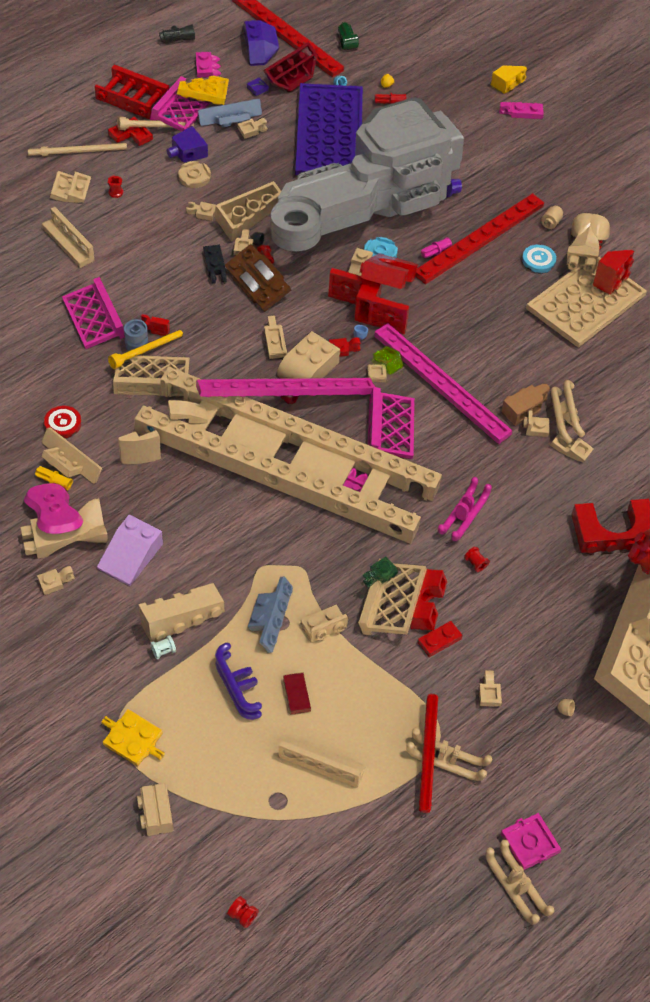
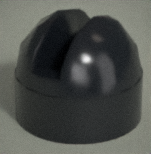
[250,232,264,246]

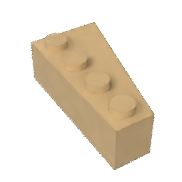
[215,181,281,242]
[139,583,225,642]

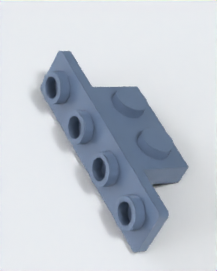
[198,99,262,127]
[248,576,293,653]

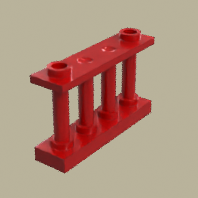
[94,64,169,120]

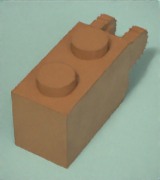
[501,384,550,426]

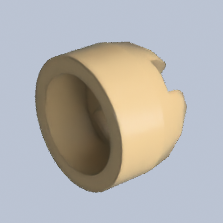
[558,699,575,716]

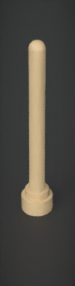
[117,117,194,130]

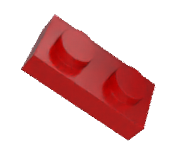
[418,621,463,657]

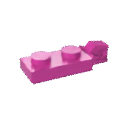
[499,102,544,119]

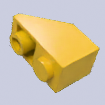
[491,66,527,94]

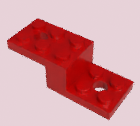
[328,268,409,335]

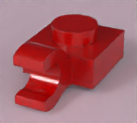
[141,314,170,336]
[329,337,361,357]

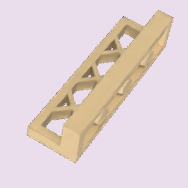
[42,207,95,268]
[279,736,366,788]

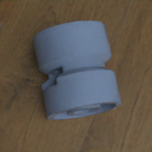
[124,319,148,351]

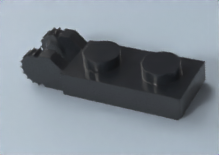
[203,244,227,283]

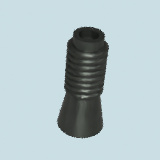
[159,24,195,43]

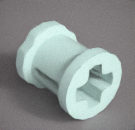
[150,635,176,659]

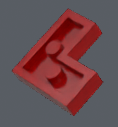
[108,117,153,146]

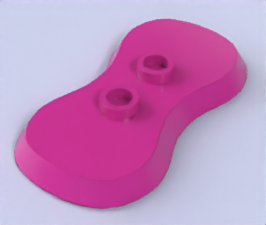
[24,483,83,534]

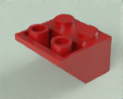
[593,250,634,295]

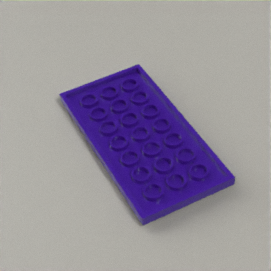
[295,83,363,175]

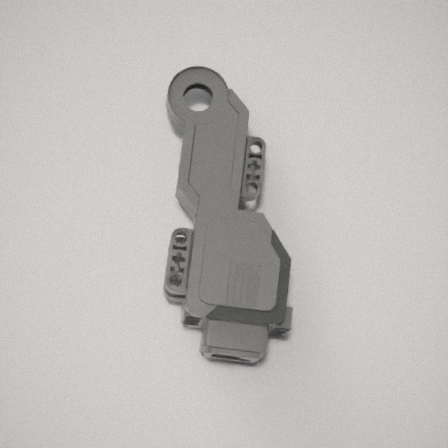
[271,97,464,251]

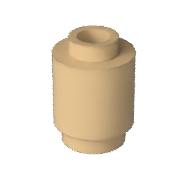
[541,206,563,229]

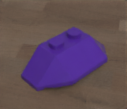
[243,20,279,66]

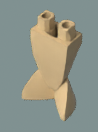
[566,213,610,272]
[21,498,108,559]

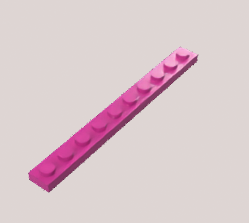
[374,323,513,444]
[196,378,375,397]

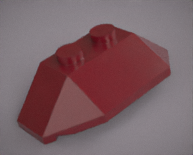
[263,41,317,92]

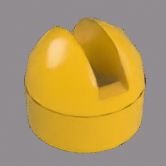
[380,74,394,88]

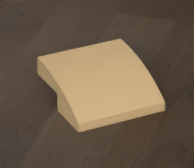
[50,171,91,203]
[118,430,161,464]

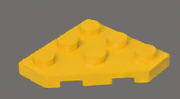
[177,76,229,105]

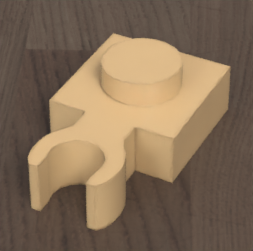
[186,202,216,221]

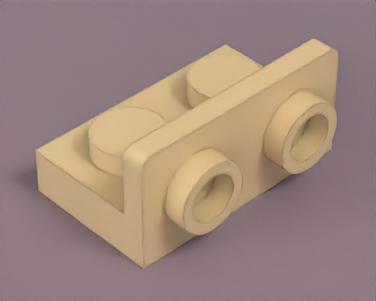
[300,605,348,642]

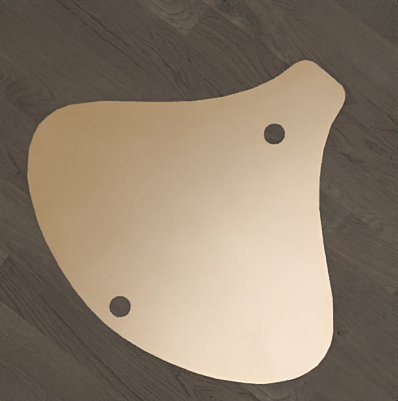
[118,565,441,820]

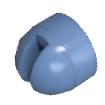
[354,325,368,340]

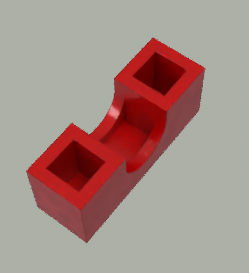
[410,569,447,630]

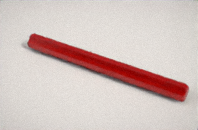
[419,694,438,813]

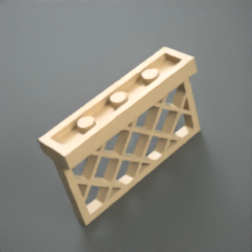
[113,356,190,396]
[358,558,427,635]

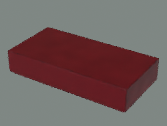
[283,672,311,715]

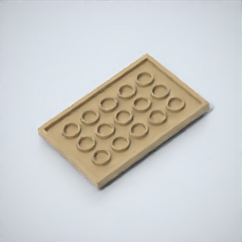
[526,257,647,348]

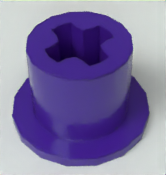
[446,178,462,198]

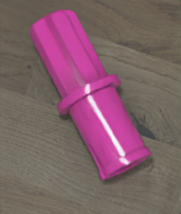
[421,237,452,258]

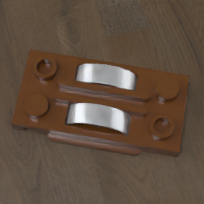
[225,244,291,312]

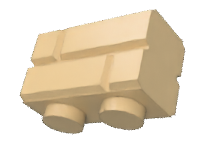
[137,783,173,836]

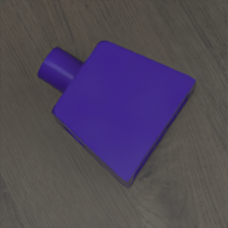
[166,126,208,163]

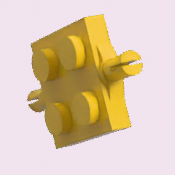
[101,709,165,767]

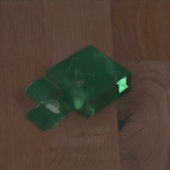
[363,556,398,587]

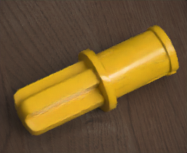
[35,466,73,491]

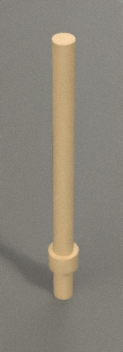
[28,143,127,157]

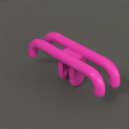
[438,477,492,542]

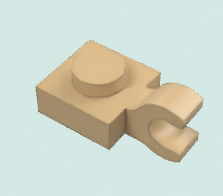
[238,118,268,139]
[234,229,253,255]
[37,566,75,595]
[479,671,502,706]

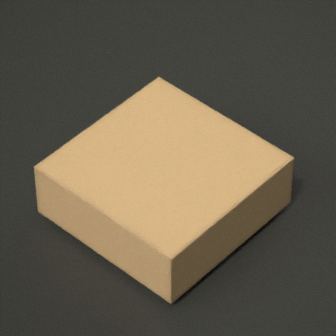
[367,364,387,382]

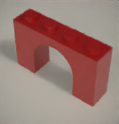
[360,253,418,289]
[571,499,650,553]

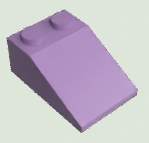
[97,515,163,586]

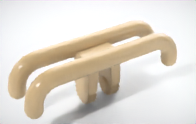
[550,380,585,444]
[406,728,492,781]
[485,839,554,925]

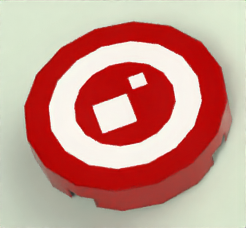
[44,406,82,438]

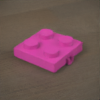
[500,813,561,870]

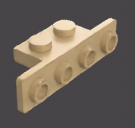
[42,428,102,483]

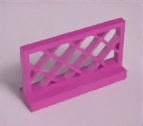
[150,76,211,131]
[62,277,125,349]
[368,387,414,459]

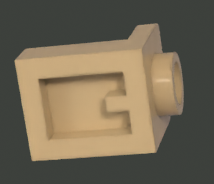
[523,410,549,437]

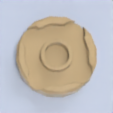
[178,161,211,188]

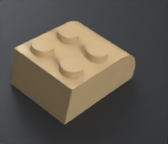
[277,331,340,379]

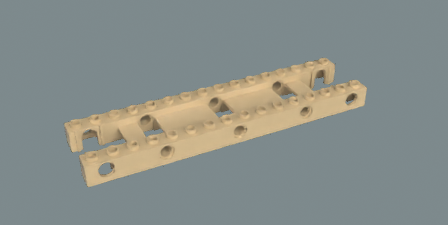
[135,367,442,544]

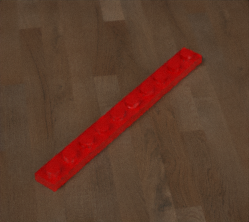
[232,0,344,78]
[415,193,544,285]

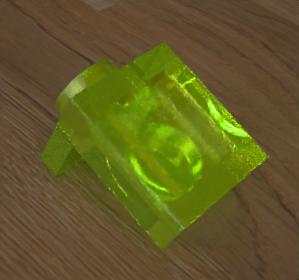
[373,346,403,375]

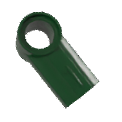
[338,22,359,50]

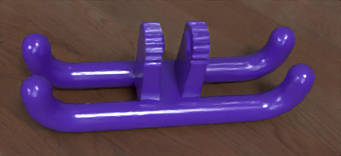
[215,642,262,720]

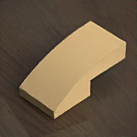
[168,400,207,424]
[550,433,594,462]

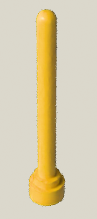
[108,330,183,369]

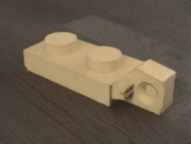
[264,316,287,359]

